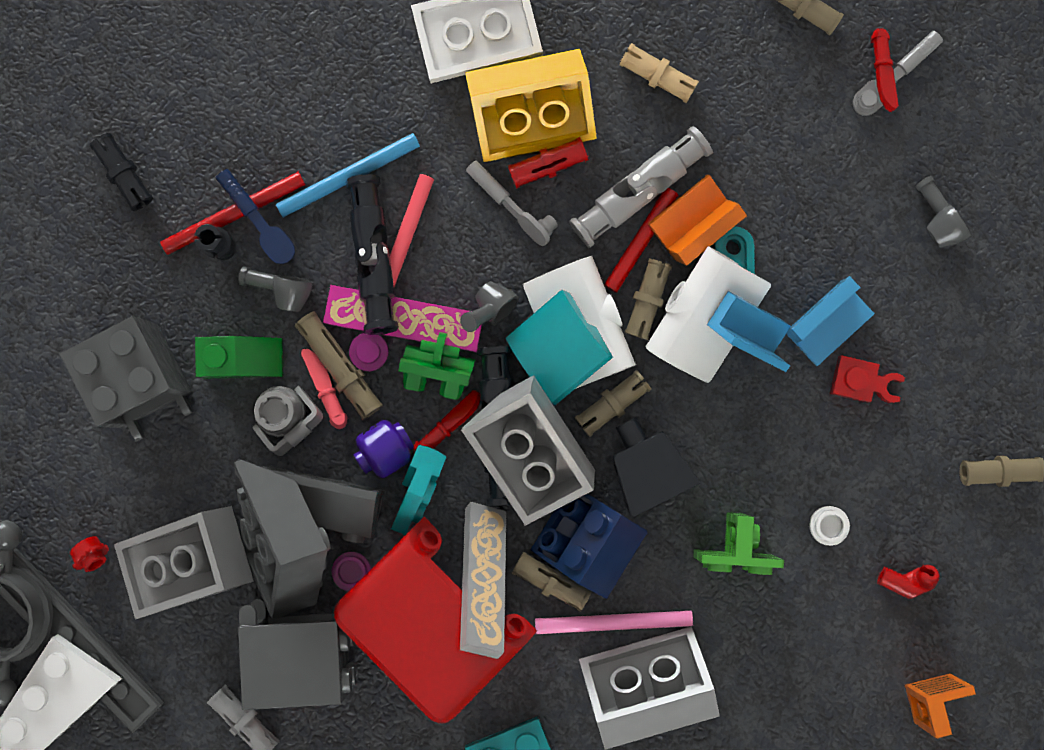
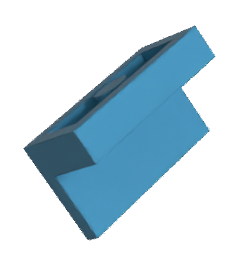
[786,276,875,366]
[707,291,791,372]

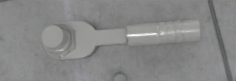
[852,30,943,116]
[466,160,558,246]

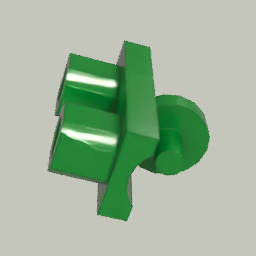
[398,332,475,400]

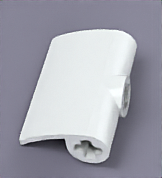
[646,246,771,383]
[523,256,636,389]

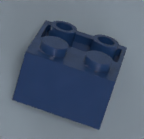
[530,494,648,599]

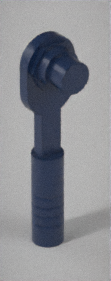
[215,169,295,264]

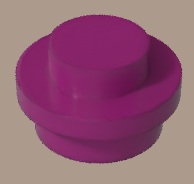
[349,333,389,372]
[332,552,371,591]

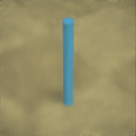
[276,133,420,218]

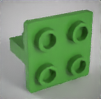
[693,512,784,575]

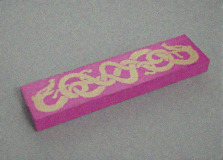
[323,285,482,353]

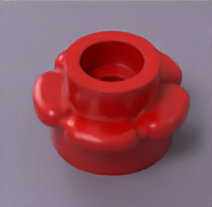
[69,536,109,572]

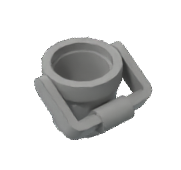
[252,385,323,456]

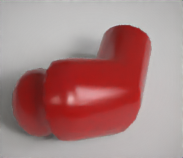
[877,565,940,599]

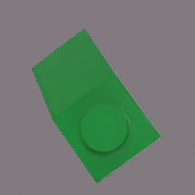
[195,336,283,379]

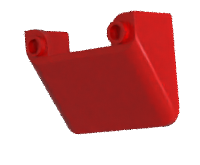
[334,516,537,723]

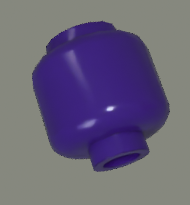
[353,420,414,478]

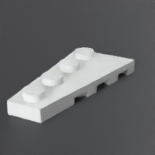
[0,634,123,750]

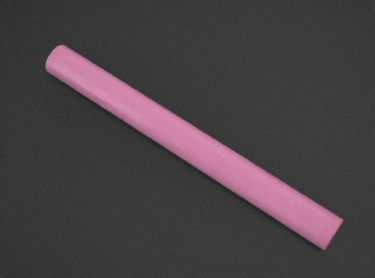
[535,610,693,634]

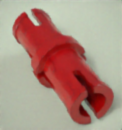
[507,137,589,189]

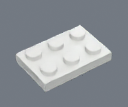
[411,0,543,83]

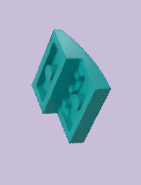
[506,290,613,405]

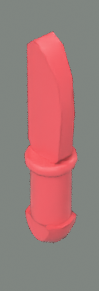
[301,349,347,429]

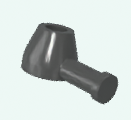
[915,176,971,248]
[238,266,313,312]
[460,281,519,332]

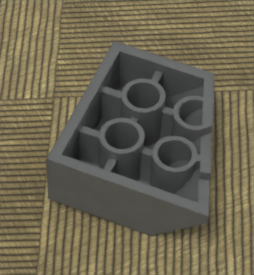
[234,460,330,620]

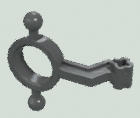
[0,520,54,707]

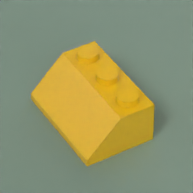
[465,49,597,162]

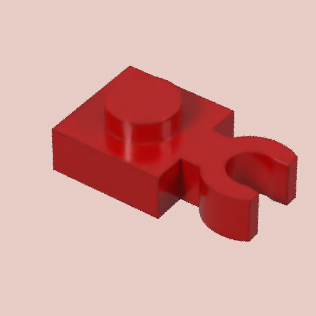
[830,355,905,403]

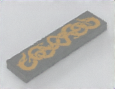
[460,502,506,659]

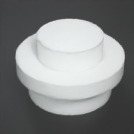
[809,506,850,546]

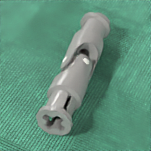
[569,126,713,248]

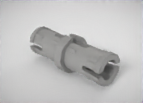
[207,684,280,750]

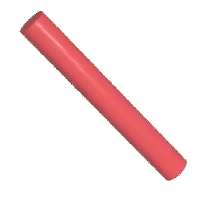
[390,174,434,287]

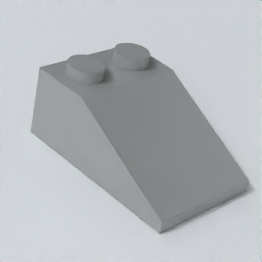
[114,506,254,620]

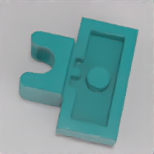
[391,445,446,535]

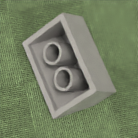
[461,375,595,526]
[579,626,720,750]

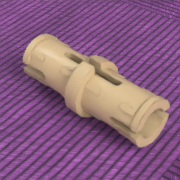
[619,43,699,103]

